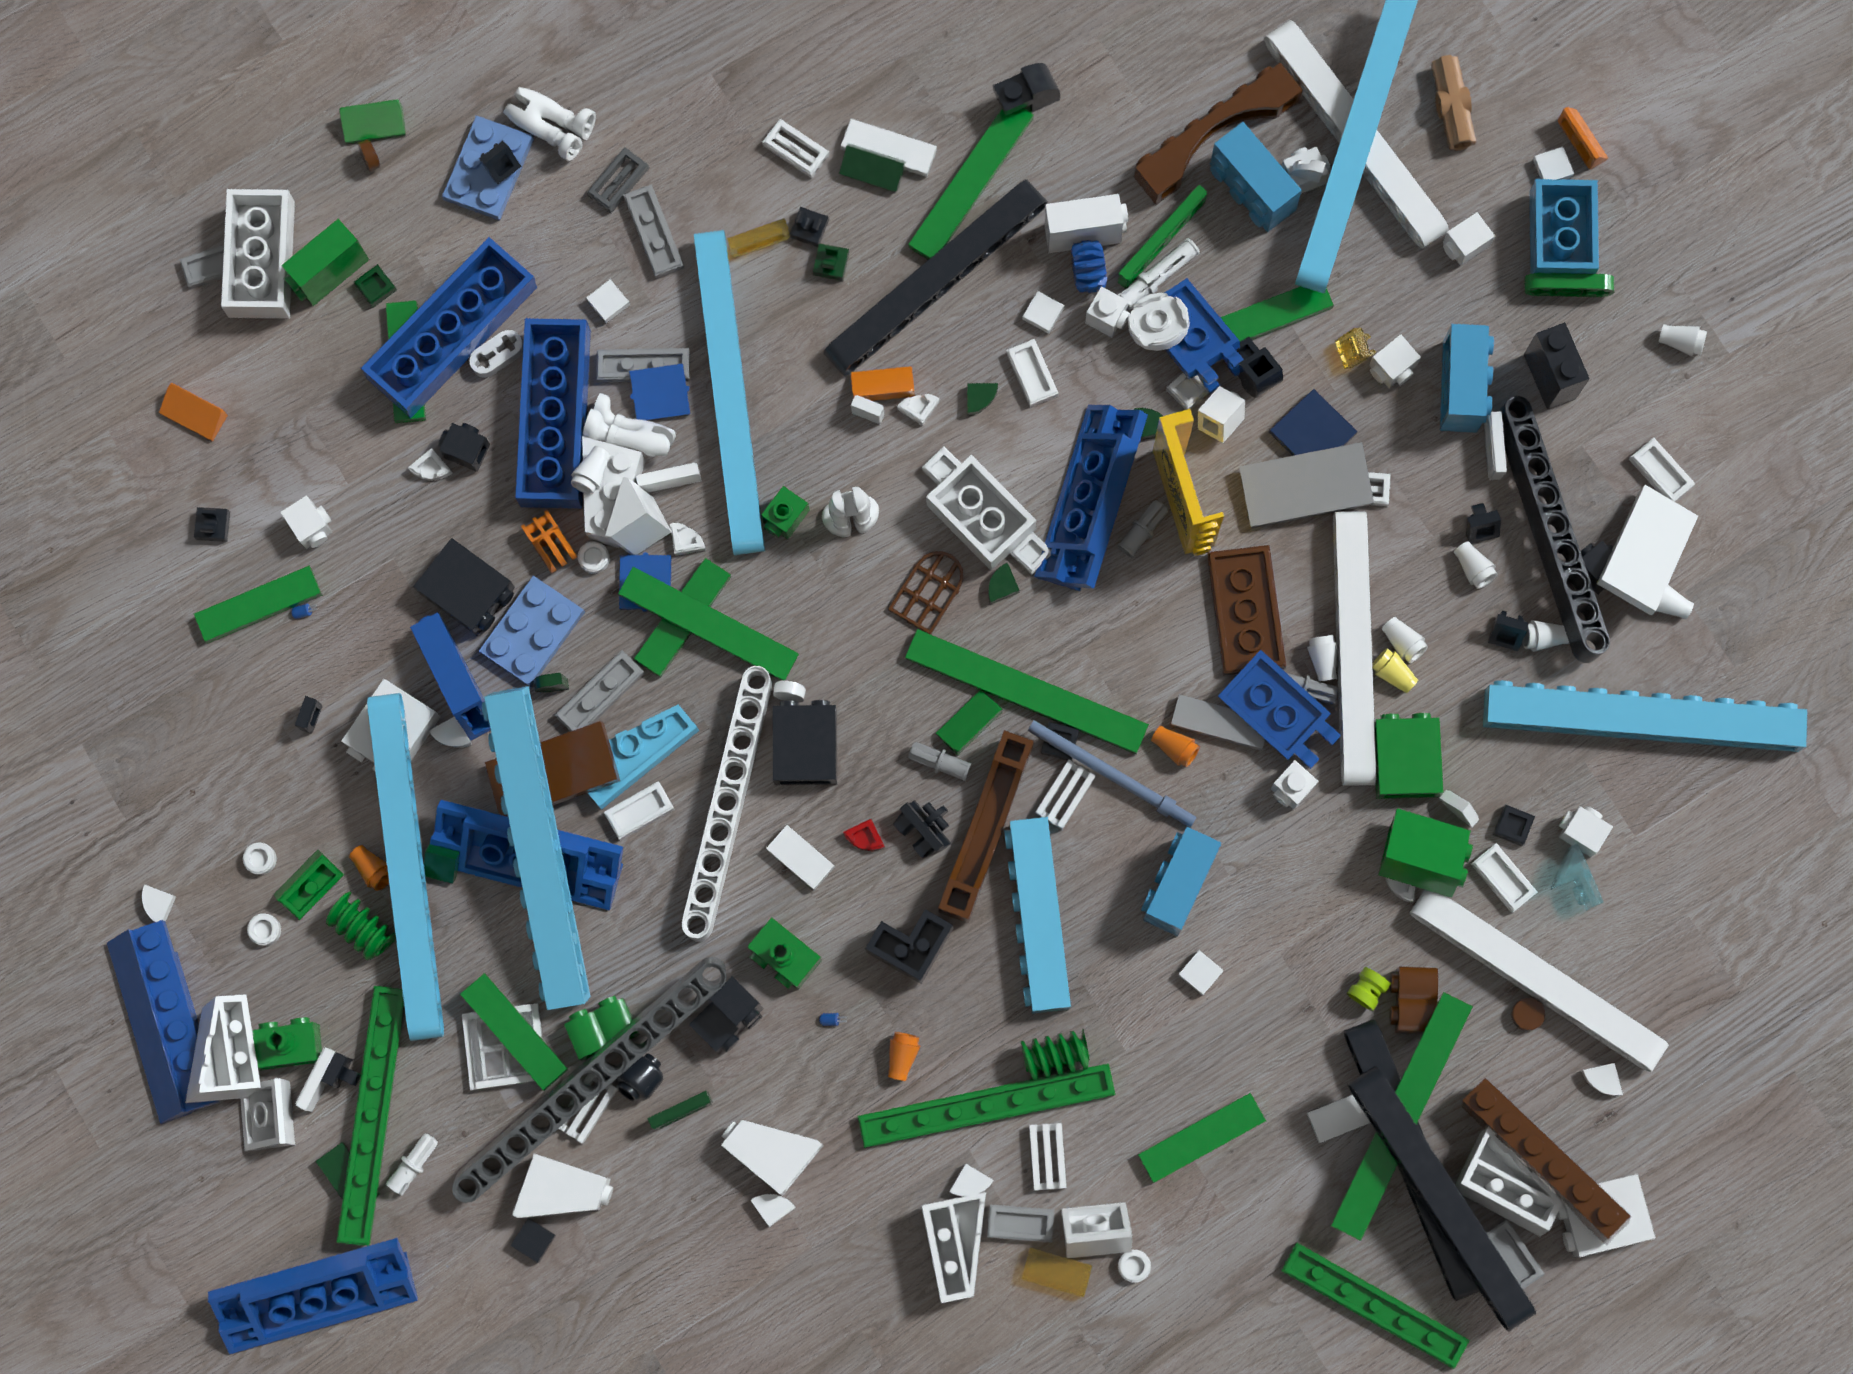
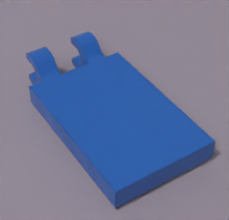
[1165,278,1244,393]
[1218,650,1341,769]

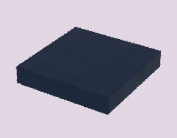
[1269,389,1358,456]

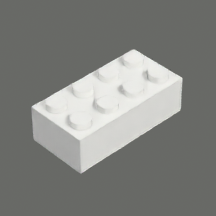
[221,189,295,318]

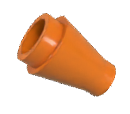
[1151,726,1200,767]
[349,845,389,891]
[888,1032,921,1081]

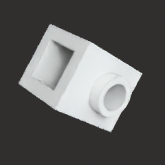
[1282,147,1331,194]
[1443,212,1495,266]
[1085,286,1130,337]
[1369,334,1421,388]
[1198,386,1245,443]
[281,495,333,549]
[1271,760,1319,810]
[1559,806,1613,857]

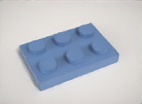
[442,115,534,220]
[479,576,585,687]

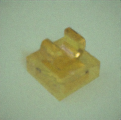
[1335,327,1376,369]

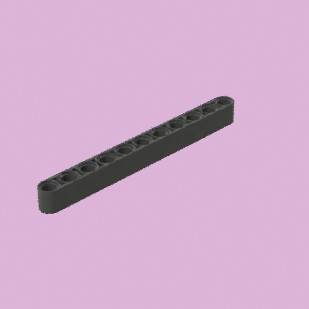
[452,957,726,1203]

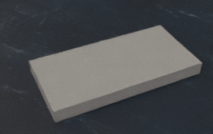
[1239,442,1374,528]

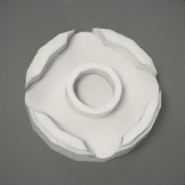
[1127,293,1190,351]

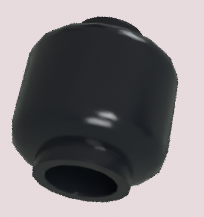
[616,1053,663,1102]

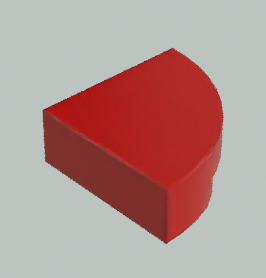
[843,819,885,851]

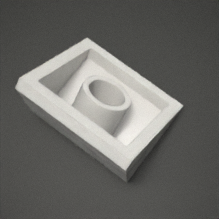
[605,477,672,555]
[240,1078,295,1151]
[1061,1202,1132,1258]

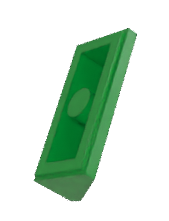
[339,99,406,144]
[936,690,1003,756]
[274,850,344,920]

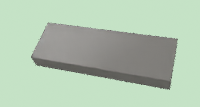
[623,184,684,279]
[597,348,690,382]
[555,650,645,732]
[1170,694,1265,751]

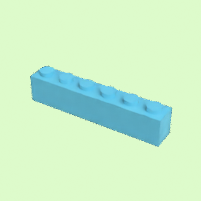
[1004,817,1071,1014]

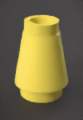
[1372,648,1418,693]

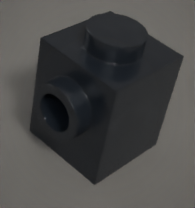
[438,423,490,472]
[1580,540,1613,595]

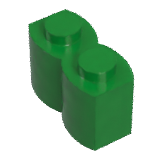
[564,996,640,1061]

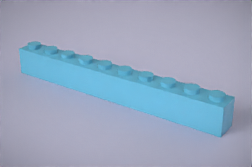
[1483,681,1808,752]
[482,686,591,1010]

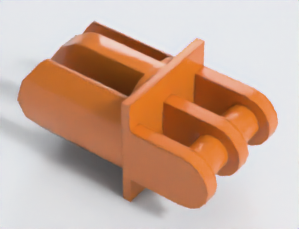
[521,510,578,573]

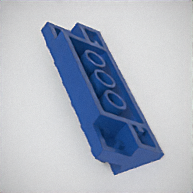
[1034,405,1148,591]
[430,800,623,910]
[107,920,220,1124]
[208,1238,418,1354]

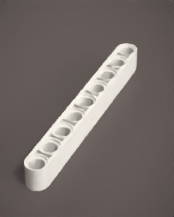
[1264,20,1449,249]
[1333,512,1376,786]
[682,666,772,942]
[1409,890,1669,1073]

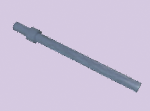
[1027,720,1197,828]

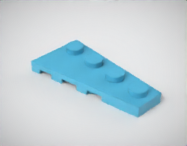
[588,704,700,810]

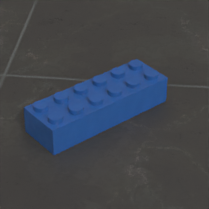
[361,237,537,418]
[516,318,591,509]

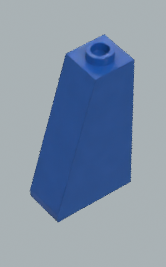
[410,612,491,740]

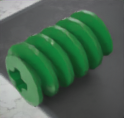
[326,892,396,961]
[1020,1029,1090,1080]

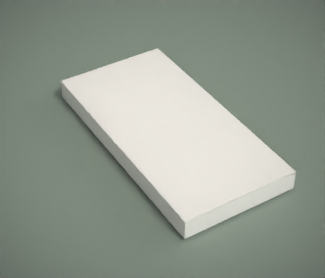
[1597,485,1698,615]

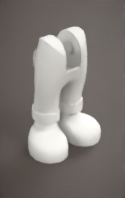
[503,87,596,161]
[583,393,676,457]
[822,487,879,537]

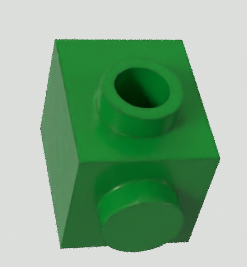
[761,486,810,539]

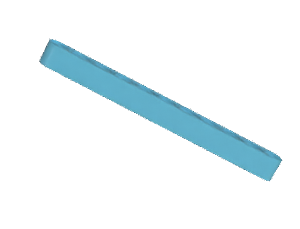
[1295,0,1418,294]
[694,230,765,555]
[367,693,444,1041]

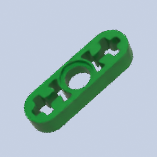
[1524,273,1614,297]

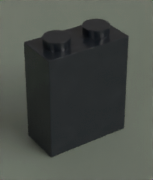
[1524,322,1590,410]
[413,538,515,636]
[773,700,837,785]

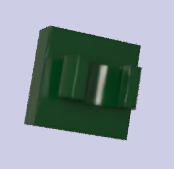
[813,243,849,281]

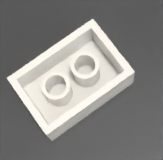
[926,454,1036,571]

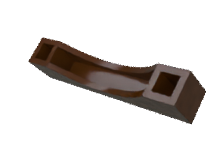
[1134,62,1303,205]
[938,730,1034,923]
[1462,1078,1631,1246]

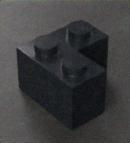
[865,909,953,984]
[689,976,764,1054]

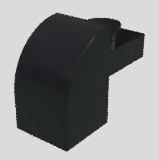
[993,63,1060,116]
[1236,337,1283,398]

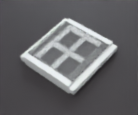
[462,1003,542,1091]

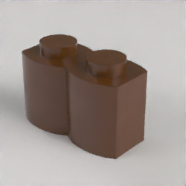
[1389,966,1438,1034]

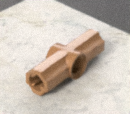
[1431,55,1476,151]

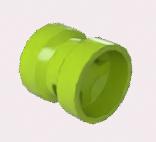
[1347,967,1391,1011]

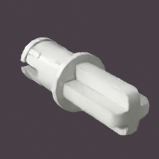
[386,1133,438,1195]

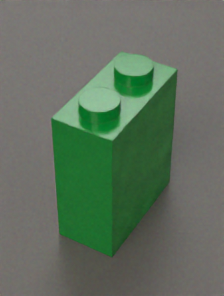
[281,218,369,306]
[1374,713,1444,799]
[1378,808,1473,898]

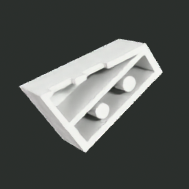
[582,436,645,548]
[186,995,261,1103]
[1455,1127,1563,1237]
[922,1192,986,1303]

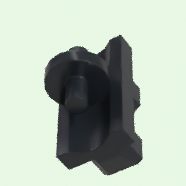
[893,800,951,858]

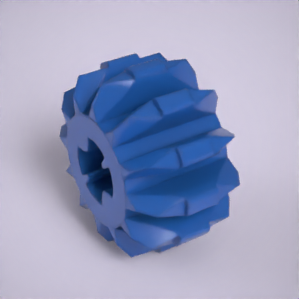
[1071,240,1107,293]

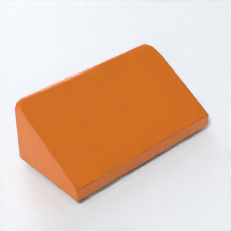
[1557,107,1608,170]
[851,366,915,401]
[159,383,228,442]

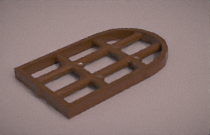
[888,551,963,634]

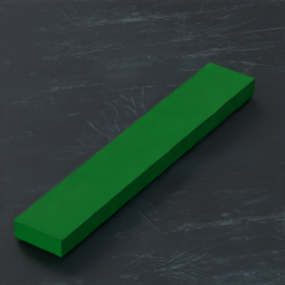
[908,108,1034,260]
[618,567,799,681]
[1281,1242,1470,1369]

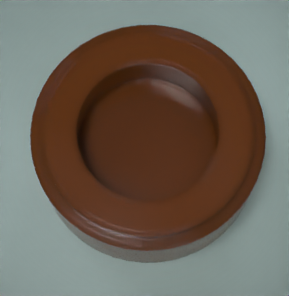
[357,139,380,172]
[1511,998,1545,1031]

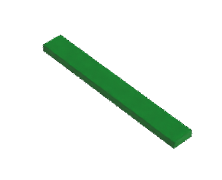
[905,629,1149,755]
[337,986,405,1246]
[1330,992,1473,1241]
[858,1063,1116,1148]

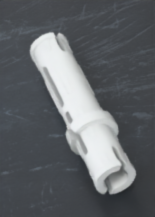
[1118,238,1200,310]

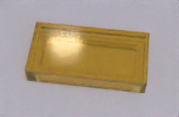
[727,218,790,258]
[1021,1248,1092,1297]

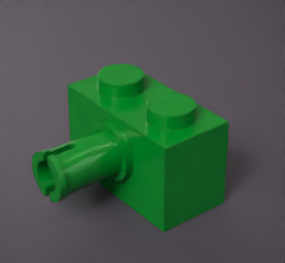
[747,917,822,990]
[252,1017,322,1071]

